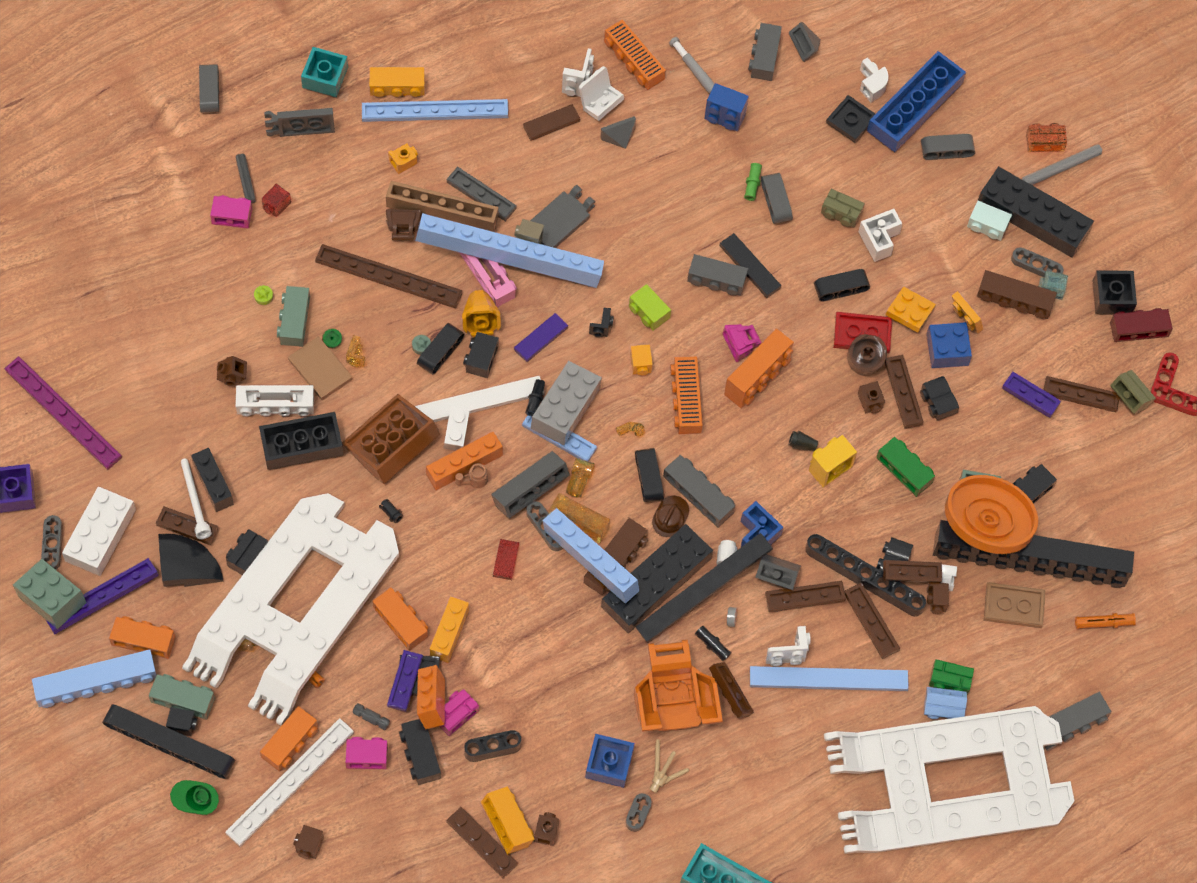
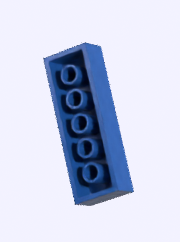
[867,51,966,152]

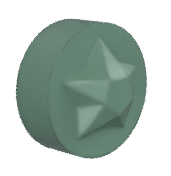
[412,335,431,355]

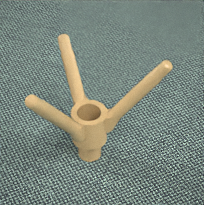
[649,739,689,793]

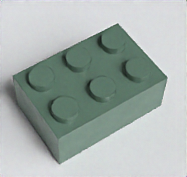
[13,559,87,629]

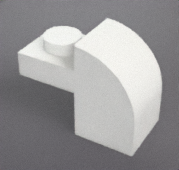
[860,57,888,103]

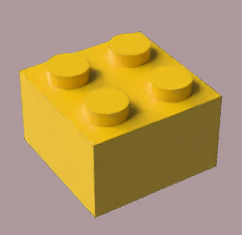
[809,435,857,488]

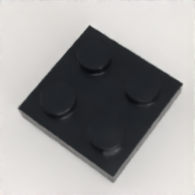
[826,95,875,143]

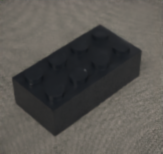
[259,412,343,470]

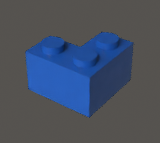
[740,501,783,547]

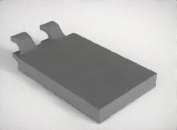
[264,108,335,137]
[530,185,595,248]

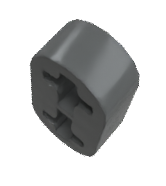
[626,793,652,832]

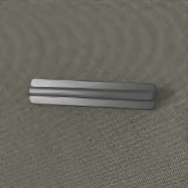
[236,154,256,203]

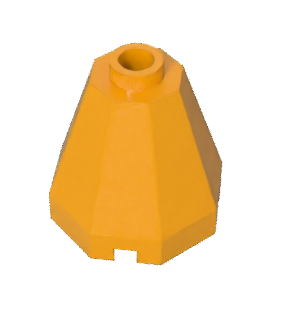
[462,290,501,337]

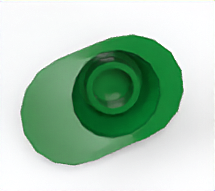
[170,780,219,815]

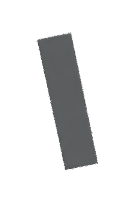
[446,166,517,222]

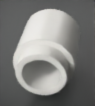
[716,540,737,565]

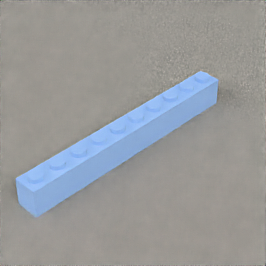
[415,213,604,288]

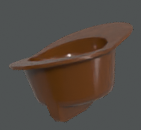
[652,495,690,537]

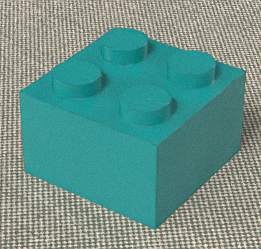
[301,47,348,97]

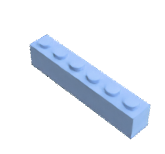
[542,508,639,603]
[32,650,157,708]

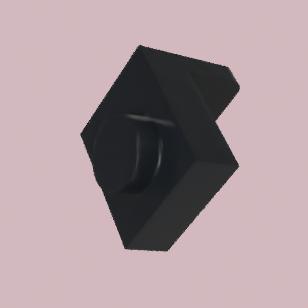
[589,307,614,337]

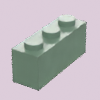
[277,286,310,347]
[149,674,215,720]

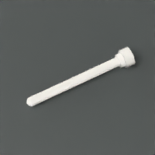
[181,458,212,539]

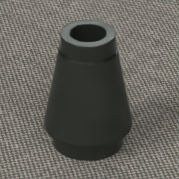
[788,430,818,451]

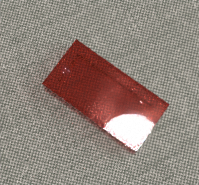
[493,539,519,580]

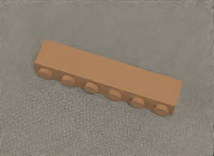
[386,181,499,232]

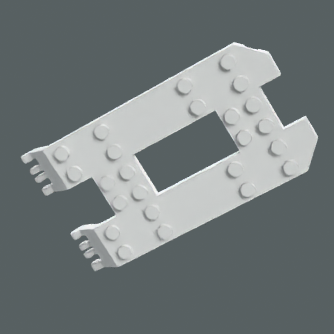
[182,493,399,726]
[824,706,1074,854]

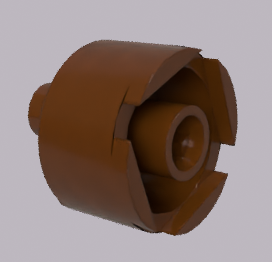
[847,334,887,375]

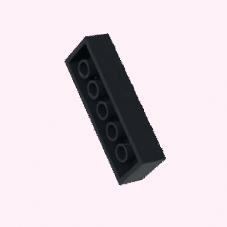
[978,166,1094,258]
[601,524,713,634]

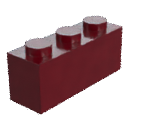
[1110,308,1173,342]

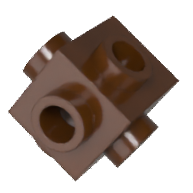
[217,356,247,386]

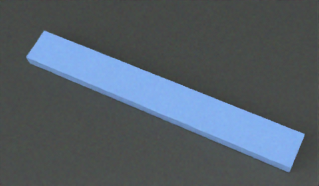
[362,99,508,122]
[750,666,908,691]

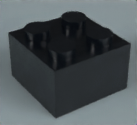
[1092,270,1137,314]

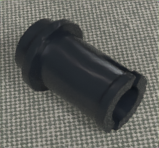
[379,499,403,523]

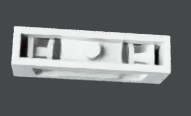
[236,385,314,416]

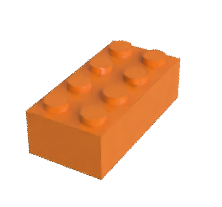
[724,328,794,409]

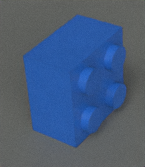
[704,83,749,131]
[926,322,972,368]
[585,734,635,788]

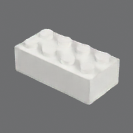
[62,487,136,576]

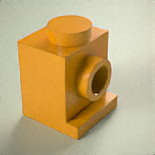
[388,143,418,174]

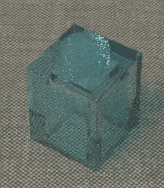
[1038,271,1068,300]

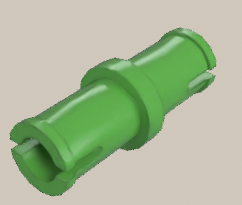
[744,163,762,201]

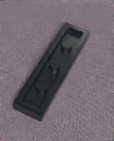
[719,233,782,298]

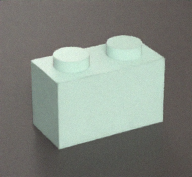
[967,201,1012,241]

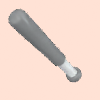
[669,37,715,94]

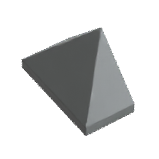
[788,22,821,62]
[600,116,636,149]

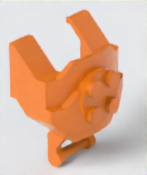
[634,639,723,732]

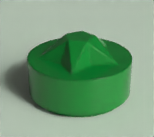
[322,329,342,348]

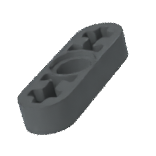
[1011,247,1064,281]
[526,501,563,551]
[41,515,63,570]

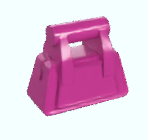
[722,324,762,362]

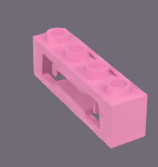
[459,252,516,307]

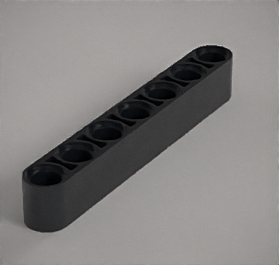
[805,534,926,617]
[102,704,236,779]

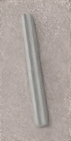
[1022,144,1102,185]

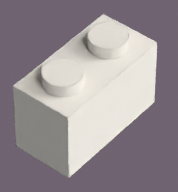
[444,406,470,451]

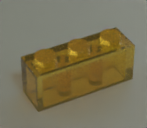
[549,493,610,543]

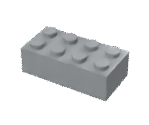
[531,361,602,445]

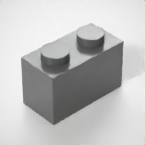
[755,554,801,590]

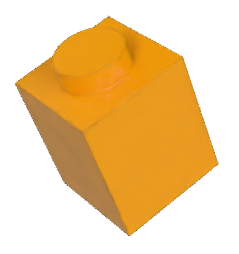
[630,344,652,376]

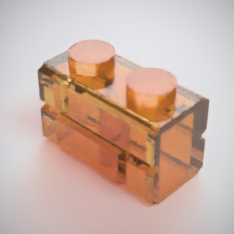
[1026,123,1067,152]

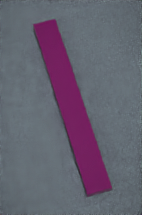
[4,356,122,470]

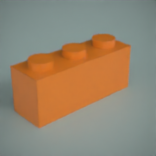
[372,587,428,651]
[109,616,175,659]
[417,665,445,729]
[260,706,318,772]

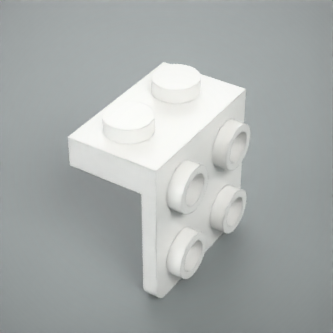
[562,48,594,97]
[579,66,624,121]
[765,626,810,666]

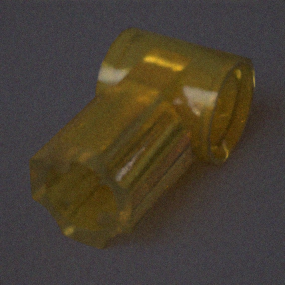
[566,458,595,498]

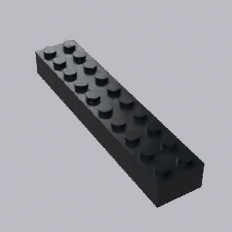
[932,520,1134,588]

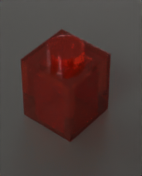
[261,183,291,218]

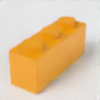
[369,67,425,97]
[430,596,469,663]
[481,786,534,855]

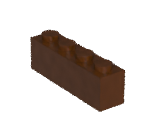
[977,270,1057,319]
[584,518,649,596]

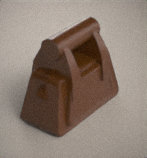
[386,209,421,241]

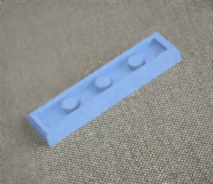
[522,416,597,464]

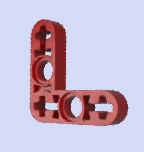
[1150,352,1197,416]

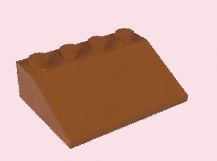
[342,394,440,484]

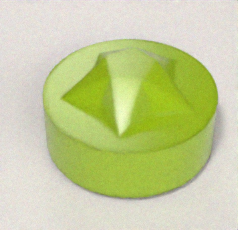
[254,285,273,305]

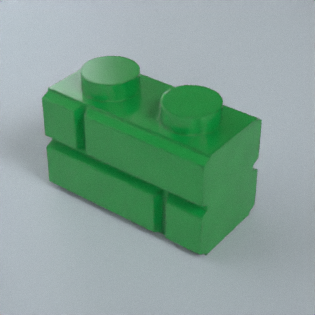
[929,659,974,695]

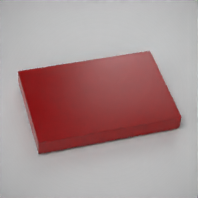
[833,312,892,354]

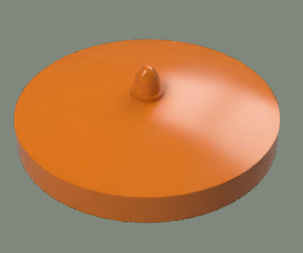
[945,475,1038,554]

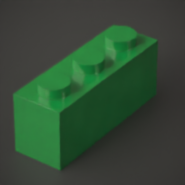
[876,436,935,497]

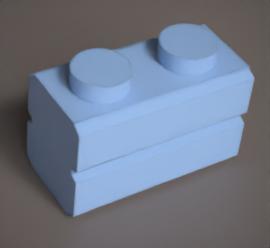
[924,687,967,719]

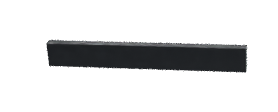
[636,533,773,643]

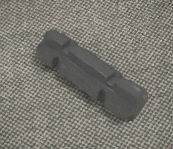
[353,703,390,730]

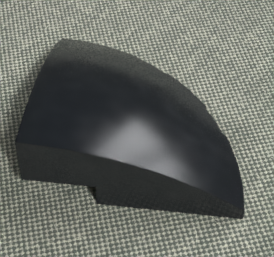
[158,533,224,587]

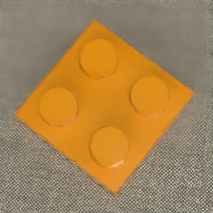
[885,286,936,333]
[952,291,983,334]

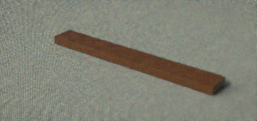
[315,244,462,309]

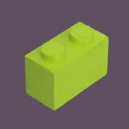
[629,284,671,331]

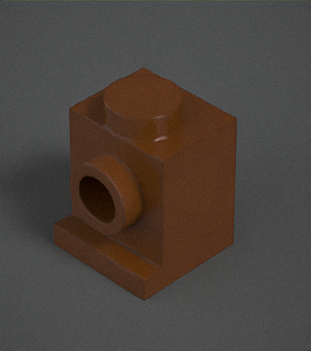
[927,582,949,614]
[534,812,559,846]

